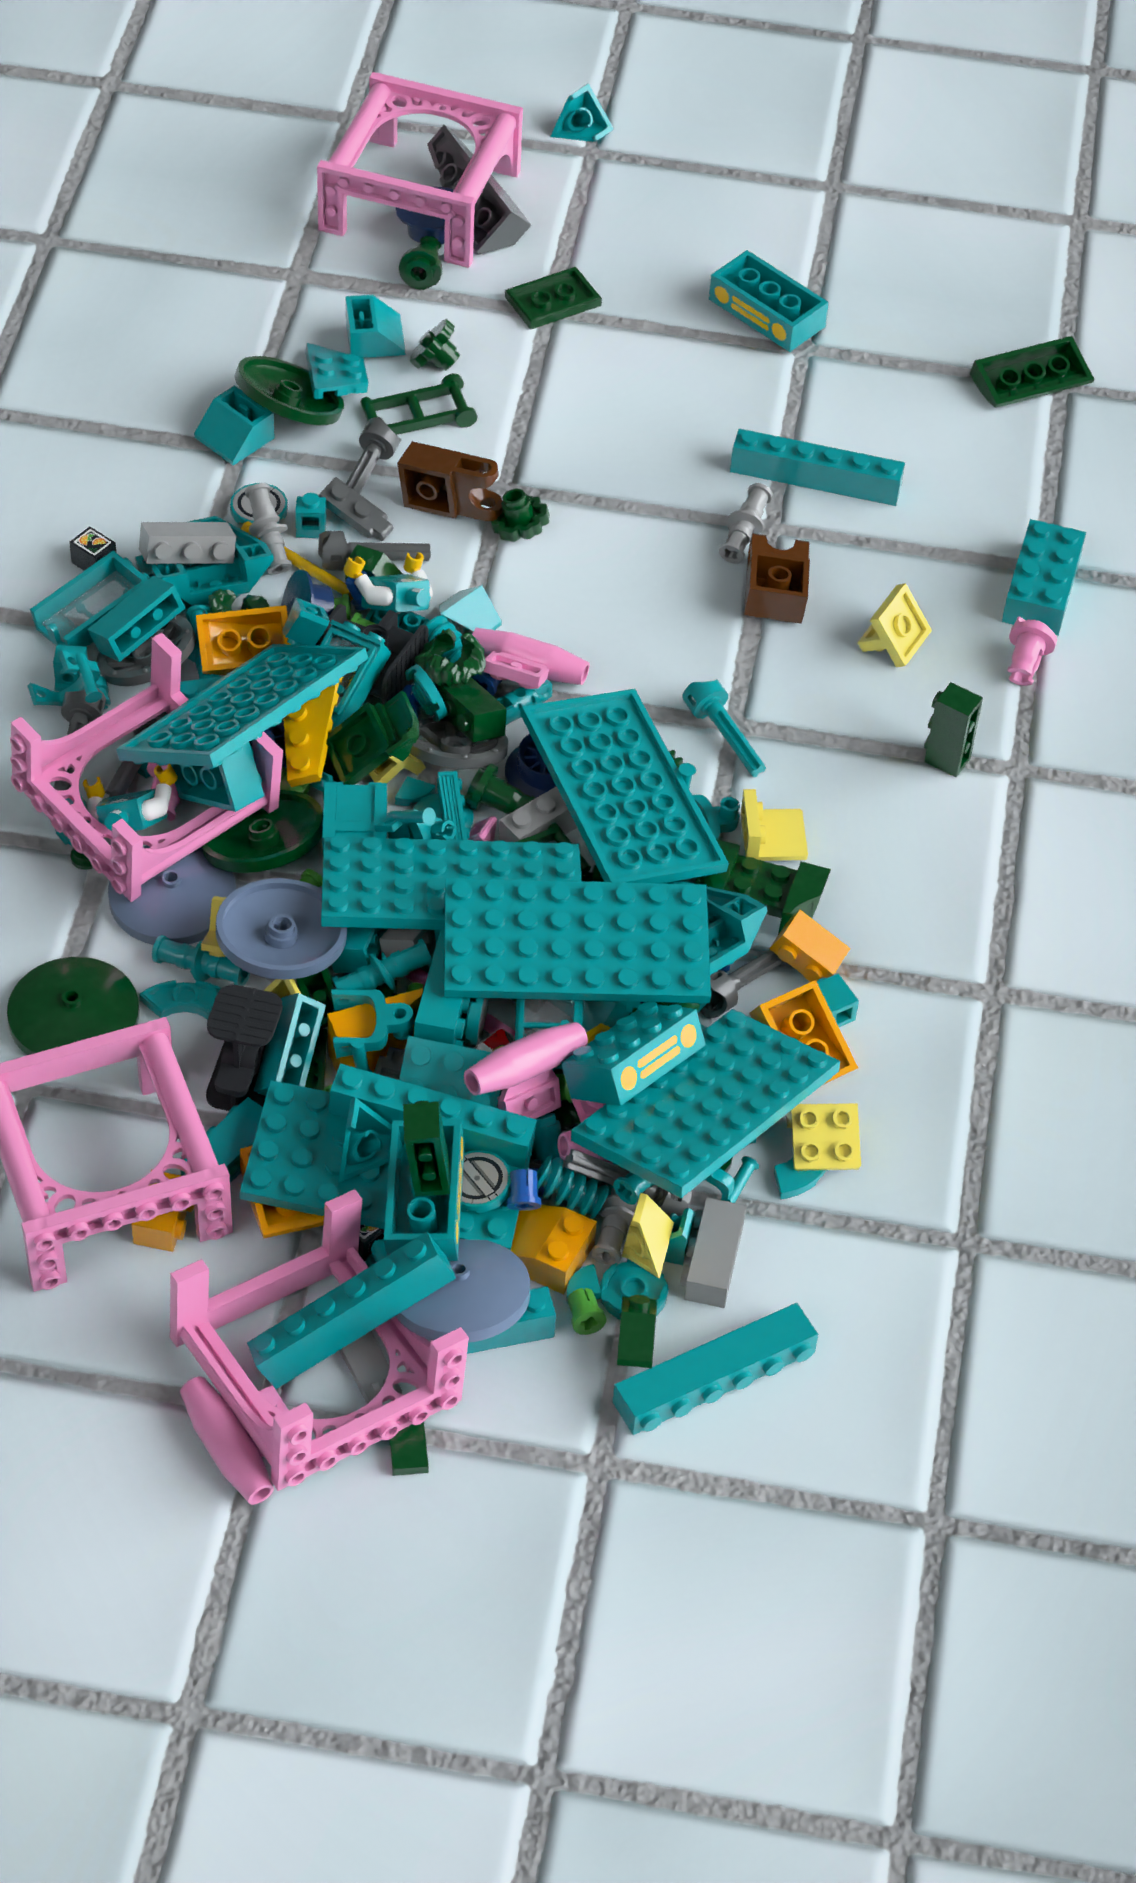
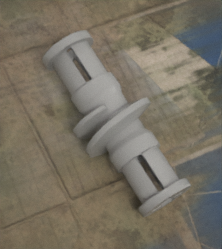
[245,483,292,574]
[719,483,773,563]
[592,1166,636,1265]

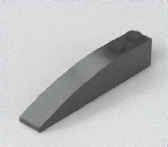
[427,125,531,254]

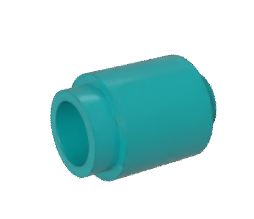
[532,1113,562,1164]

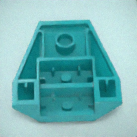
[151,516,274,605]
[663,881,767,975]

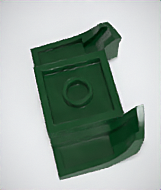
[322,691,419,800]
[695,839,831,934]

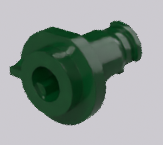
[399,236,443,290]
[464,763,536,814]

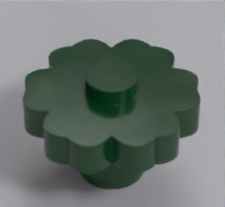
[410,319,460,371]
[491,489,550,542]

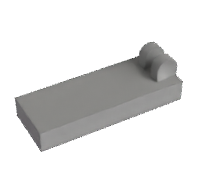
[339,1331,402,1404]

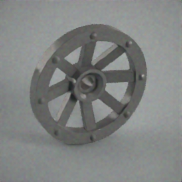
[96,615,196,686]
[410,717,509,769]

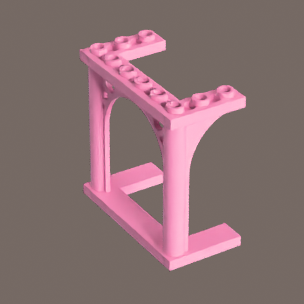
[317,72,523,268]
[10,632,283,902]
[0,1017,233,1292]
[170,1189,469,1491]

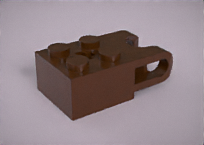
[397,441,503,521]
[744,533,810,624]

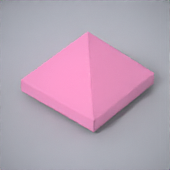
[467,816,497,841]

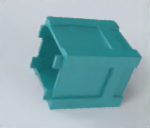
[322,782,387,854]

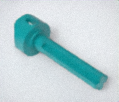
[682,679,766,777]

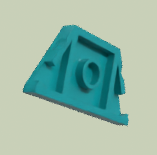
[305,343,369,399]

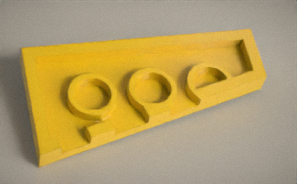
[284,677,343,787]

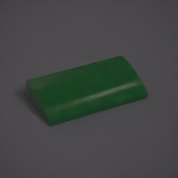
[969,336,1095,408]

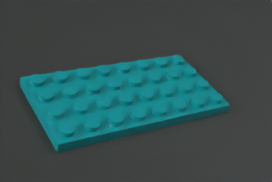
[116,644,368,769]
[521,689,729,883]
[321,836,582,930]
[444,878,711,1003]
[571,1009,840,1198]
[239,1080,535,1251]

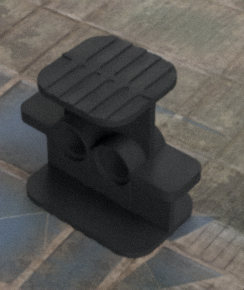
[316,604,429,705]
[206,985,283,1111]

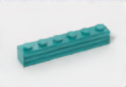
[437,771,470,841]

